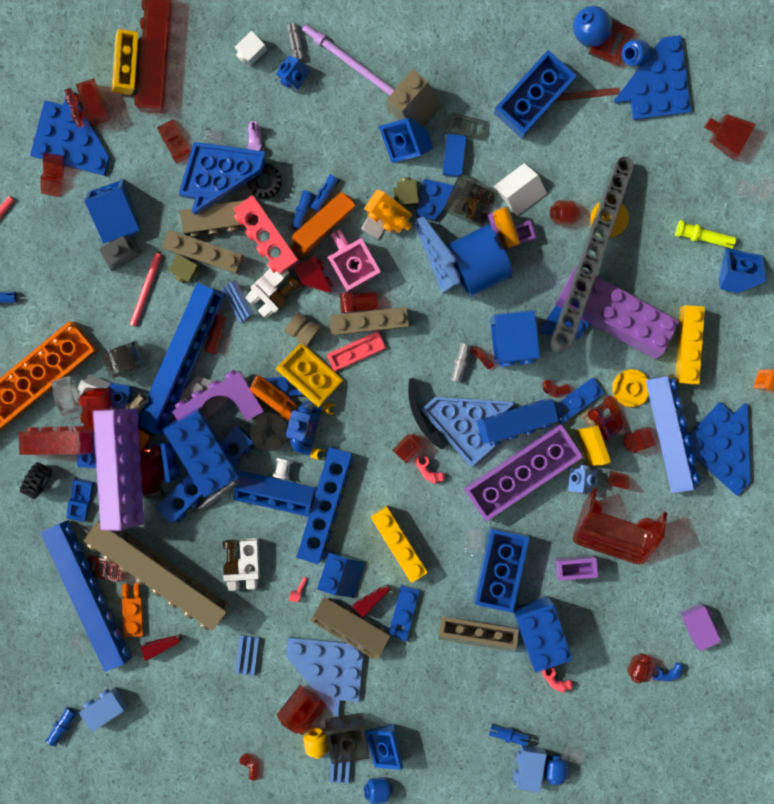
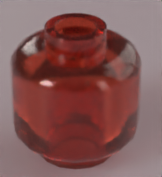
[550,200,580,225]
[627,653,655,684]

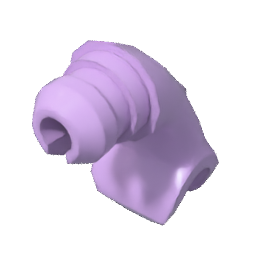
[248,121,262,151]

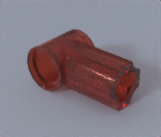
[339,292,378,313]

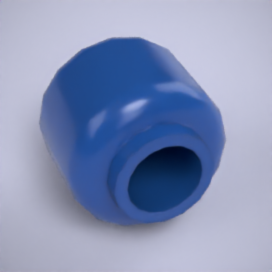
[622,39,651,66]
[544,755,569,785]
[364,777,393,804]

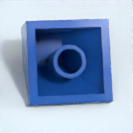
[379,117,433,163]
[719,248,766,293]

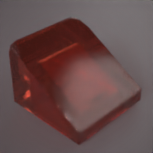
[607,470,629,489]

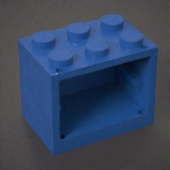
[490,310,540,367]
[513,596,573,673]

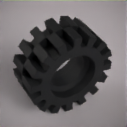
[247,162,282,199]
[20,462,52,499]

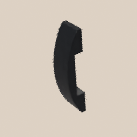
[408,378,445,449]

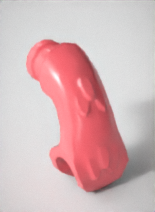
[416,456,445,485]
[542,667,573,693]

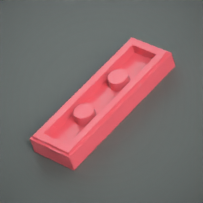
[327,331,386,372]

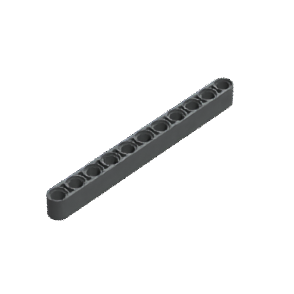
[551,156,634,353]

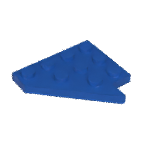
[614,35,691,120]
[30,89,110,176]
[178,142,267,215]
[689,402,750,496]

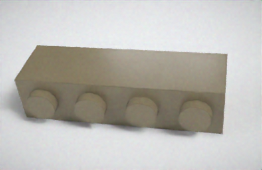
[180,199,259,238]
[162,230,244,275]
[330,307,409,336]
[310,597,390,660]
[438,617,519,652]

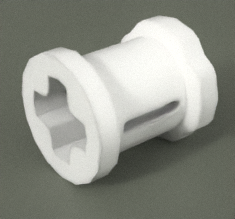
[273,458,293,480]

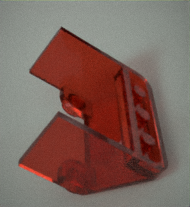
[572,487,667,565]

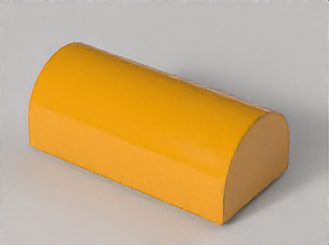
[492,207,521,250]

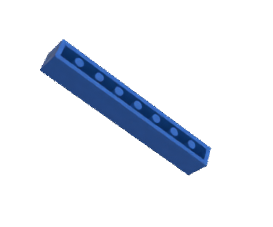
[138,283,225,435]
[40,520,132,672]

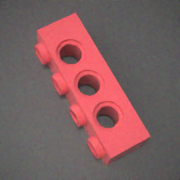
[234,195,299,275]

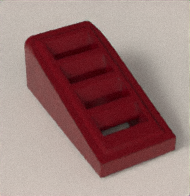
[352,584,390,617]
[141,634,182,661]

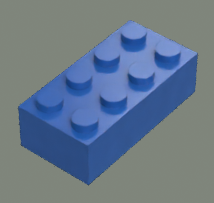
[494,50,577,139]
[163,407,239,497]
[473,526,530,613]

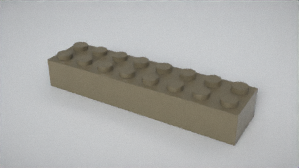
[84,520,230,631]

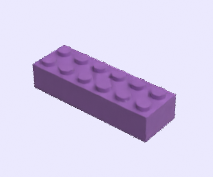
[555,266,679,359]
[93,408,144,530]
[463,424,583,521]

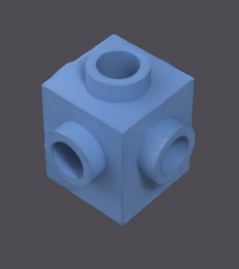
[568,465,598,494]

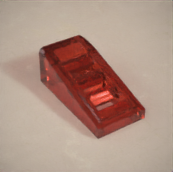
[88,555,124,582]

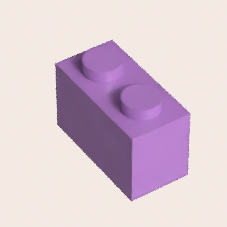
[554,555,598,581]
[680,604,721,651]

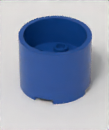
[445,224,513,298]

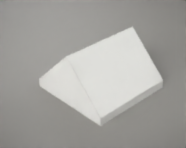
[494,163,547,217]

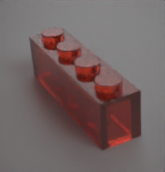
[19,426,93,455]

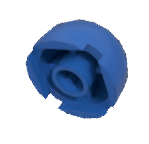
[573,6,613,47]

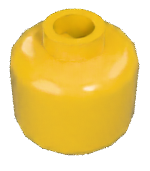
[303,728,330,759]

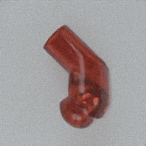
[542,380,571,397]
[239,753,259,781]

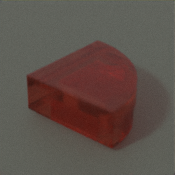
[471,346,494,370]

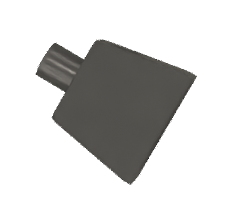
[99,236,143,271]

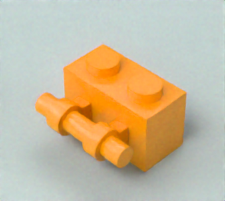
[364,190,412,233]

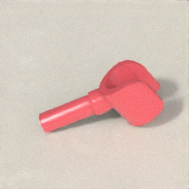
[289,577,308,602]

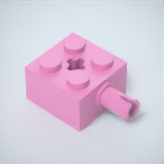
[328,229,381,293]

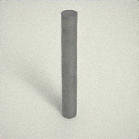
[197,478,239,511]

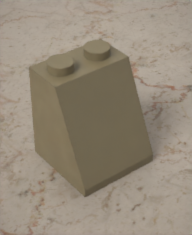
[387,69,441,126]

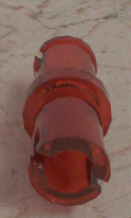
[205,314,227,355]

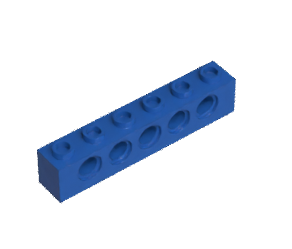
[156,426,255,524]
[296,446,354,564]

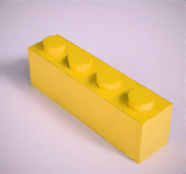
[675,305,705,384]
[370,505,428,583]

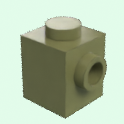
[393,177,418,207]
[168,254,201,284]

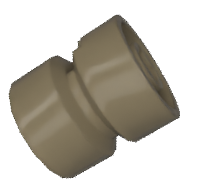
[284,312,321,347]

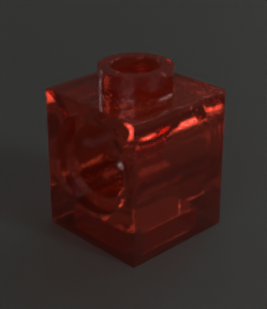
[623,426,656,453]

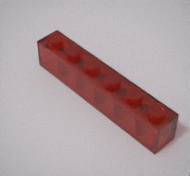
[134,0,172,114]

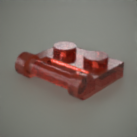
[588,20,635,68]
[588,395,627,441]

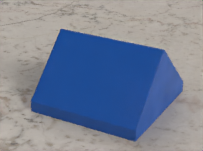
[366,724,403,770]

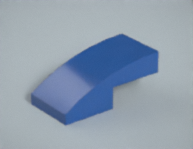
[442,134,466,177]
[66,478,94,522]

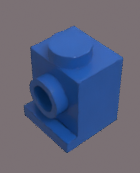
[108,383,133,409]

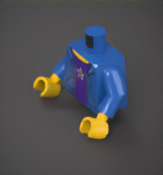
[286,401,336,460]

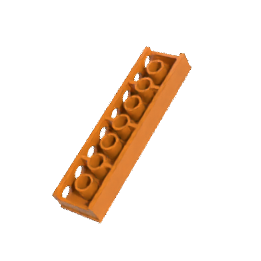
[0,321,99,432]

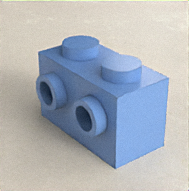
[79,687,128,732]
[513,745,546,793]

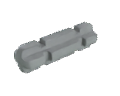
[287,23,304,61]

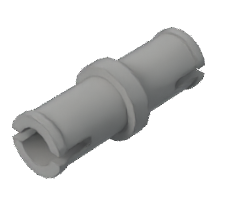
[450,343,472,383]

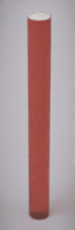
[556,87,619,102]

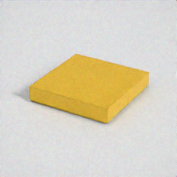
[576,425,611,466]

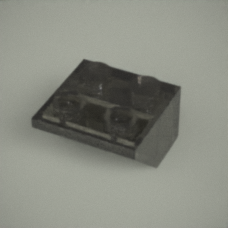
[443,174,498,228]

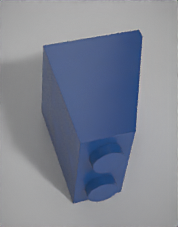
[84,179,141,244]

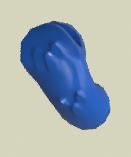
[649,662,684,682]

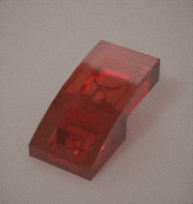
[157,119,191,164]
[40,152,64,197]

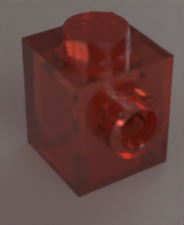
[392,433,422,463]

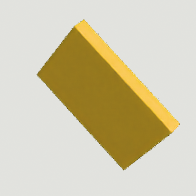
[276,343,344,408]

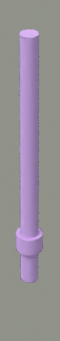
[302,24,395,95]

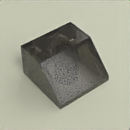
[325,713,370,764]

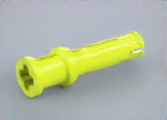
[675,220,736,249]

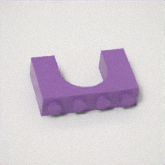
[172,369,264,421]

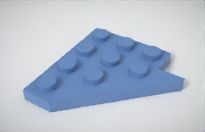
[414,216,460,293]
[420,397,514,467]
[286,637,363,716]

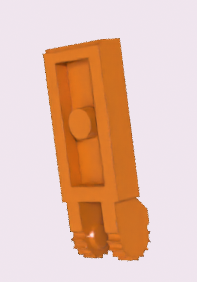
[249,375,298,421]
[122,583,144,637]

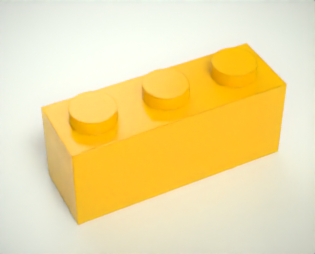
[111,29,138,96]

